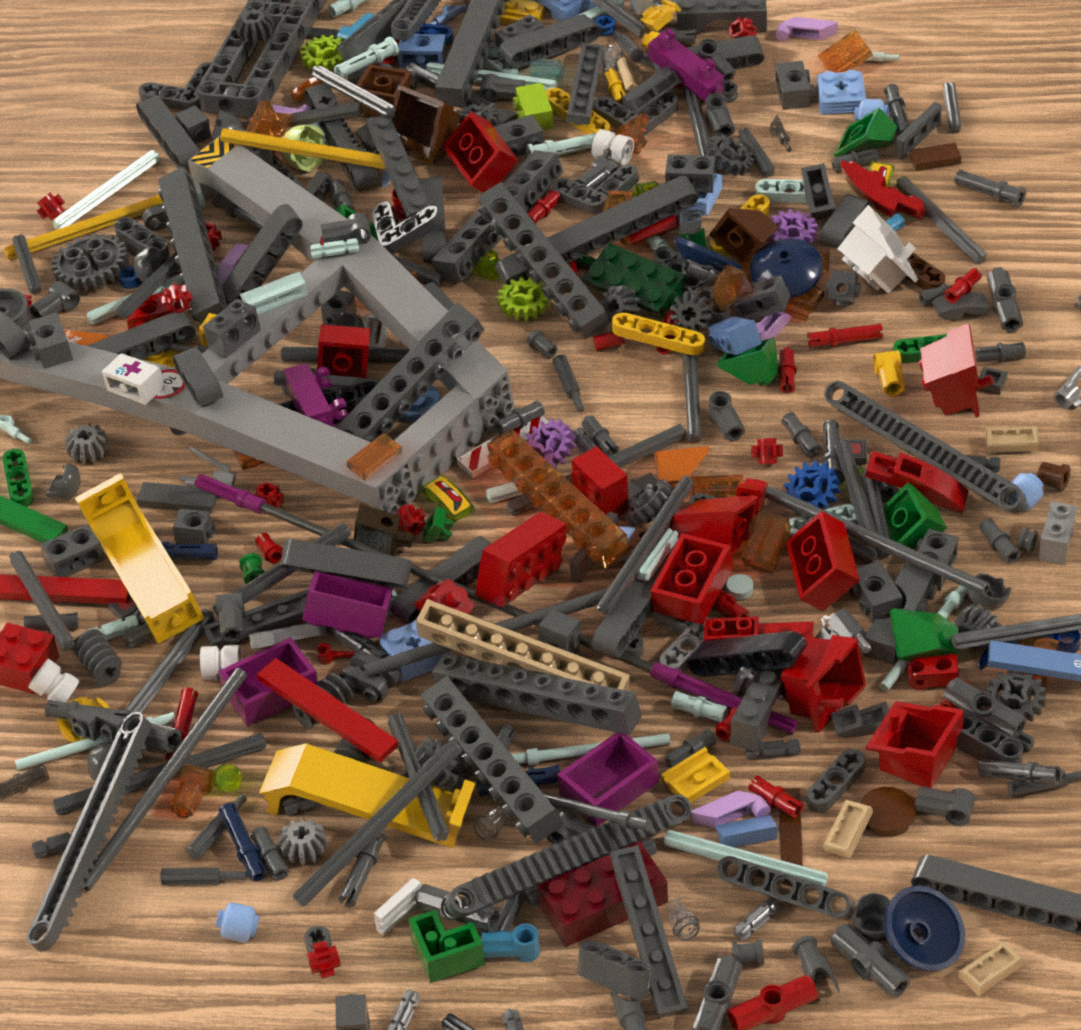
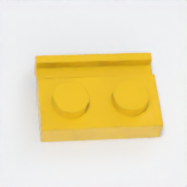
[500,0,546,25]
[639,0,681,32]
[661,747,730,803]

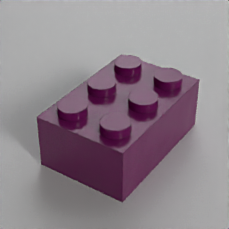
[302,570,393,638]
[219,637,318,727]
[558,732,659,827]

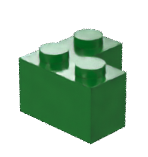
[408,910,485,983]

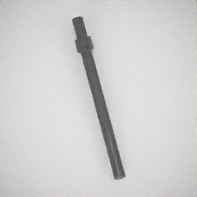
[542,792,652,831]

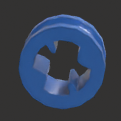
[595,15,615,37]
[119,266,141,289]

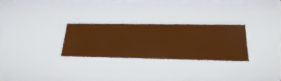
[779,788,803,866]

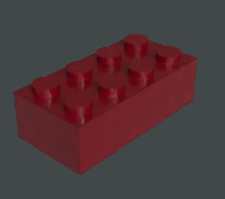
[538,841,668,947]

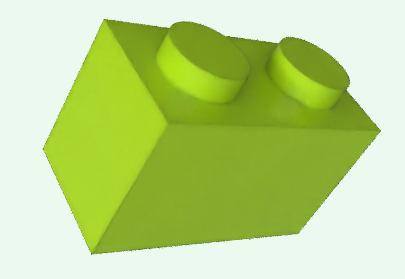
[513,83,554,130]

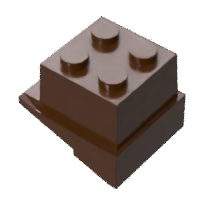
[392,85,461,165]

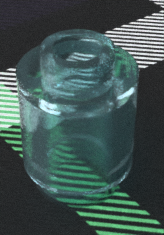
[529,58,564,83]

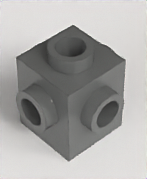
[825,270,861,307]

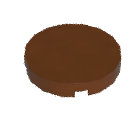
[860,787,915,837]

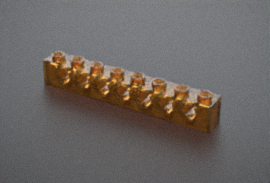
[487,429,631,568]

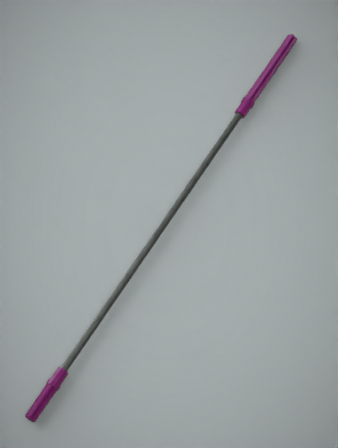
[194,474,798,735]

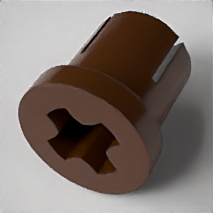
[1037,462,1071,490]

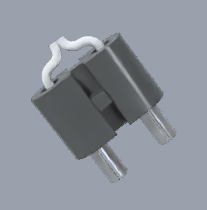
[815,609,872,653]

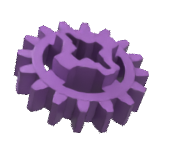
[768,209,818,244]
[522,418,576,472]

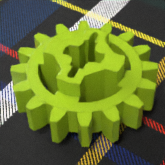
[300,35,345,72]
[497,277,550,321]

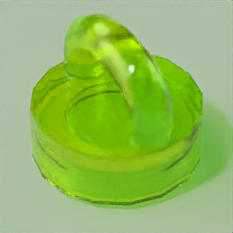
[213,764,242,792]

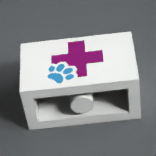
[102,353,165,405]

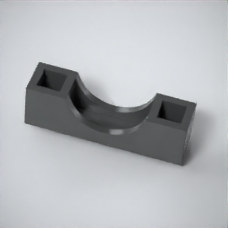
[676,0,767,35]
[864,564,937,665]
[730,669,786,752]

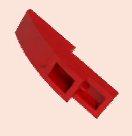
[840,160,926,220]
[864,451,969,513]
[704,616,814,641]

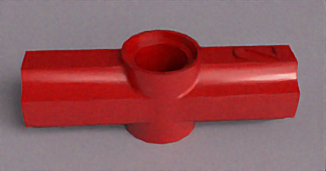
[727,975,818,1030]

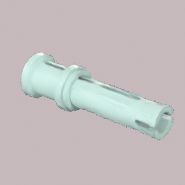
[334,37,399,78]
[526,133,596,158]

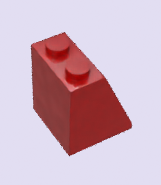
[670,495,758,555]

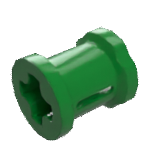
[239,553,265,585]

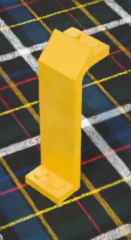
[75,473,205,644]
[259,744,475,848]

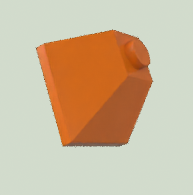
[654,446,709,486]

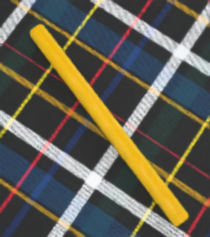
[220,128,386,170]
[4,195,164,260]

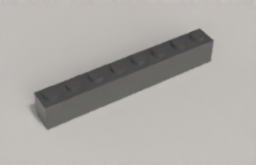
[435,0,510,107]
[158,167,227,324]

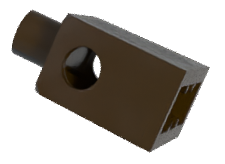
[353,504,414,556]

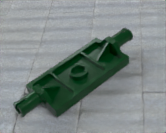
[575,243,695,317]

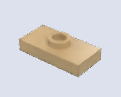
[617,57,644,92]
[985,426,1039,452]
[823,800,873,858]
[959,941,1024,996]

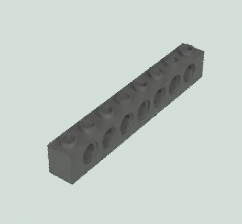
[432,150,563,283]
[477,182,609,339]
[336,302,485,444]
[432,653,642,735]
[420,676,564,844]

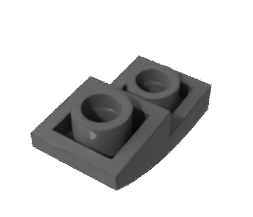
[932,293,990,320]
[68,709,124,741]

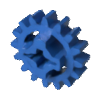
[784,460,841,514]

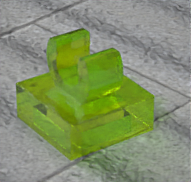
[473,249,501,282]

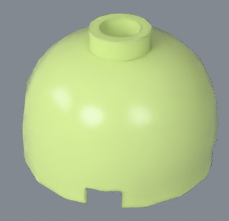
[281,125,327,172]

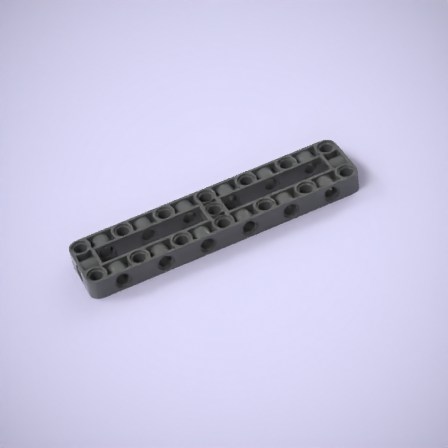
[197,0,327,117]

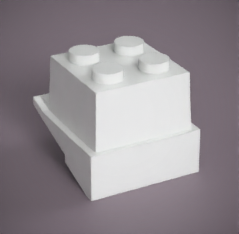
[838,205,918,294]

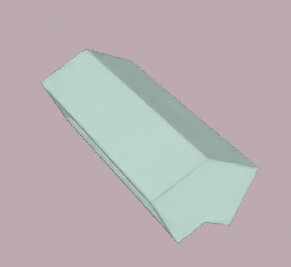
[240,272,308,315]

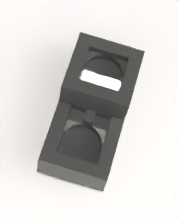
[831,701,889,738]

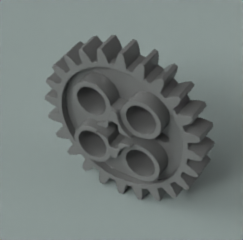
[51,233,129,291]

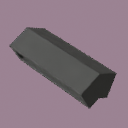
[623,66,681,113]

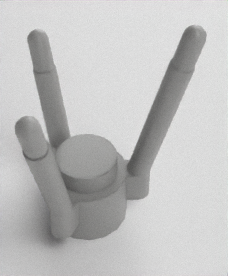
[1054,366,1081,409]
[179,446,236,487]

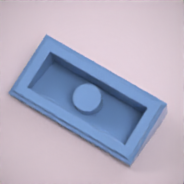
[715,815,777,847]

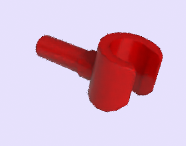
[316,643,355,665]

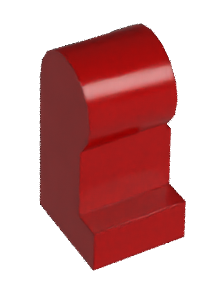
[736,478,768,515]
[907,653,959,690]

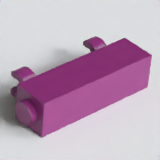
[648,28,724,102]
[283,363,348,427]

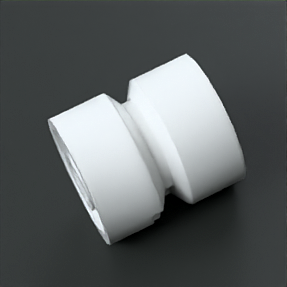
[591,129,634,166]
[200,645,242,681]
[28,659,80,702]

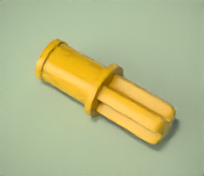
[604,68,626,105]

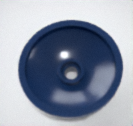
[674,236,742,275]
[750,238,823,298]
[884,886,965,972]

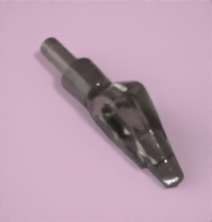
[769,115,792,152]

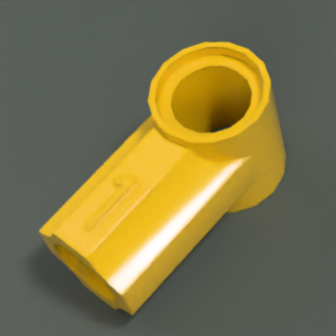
[873,350,905,397]

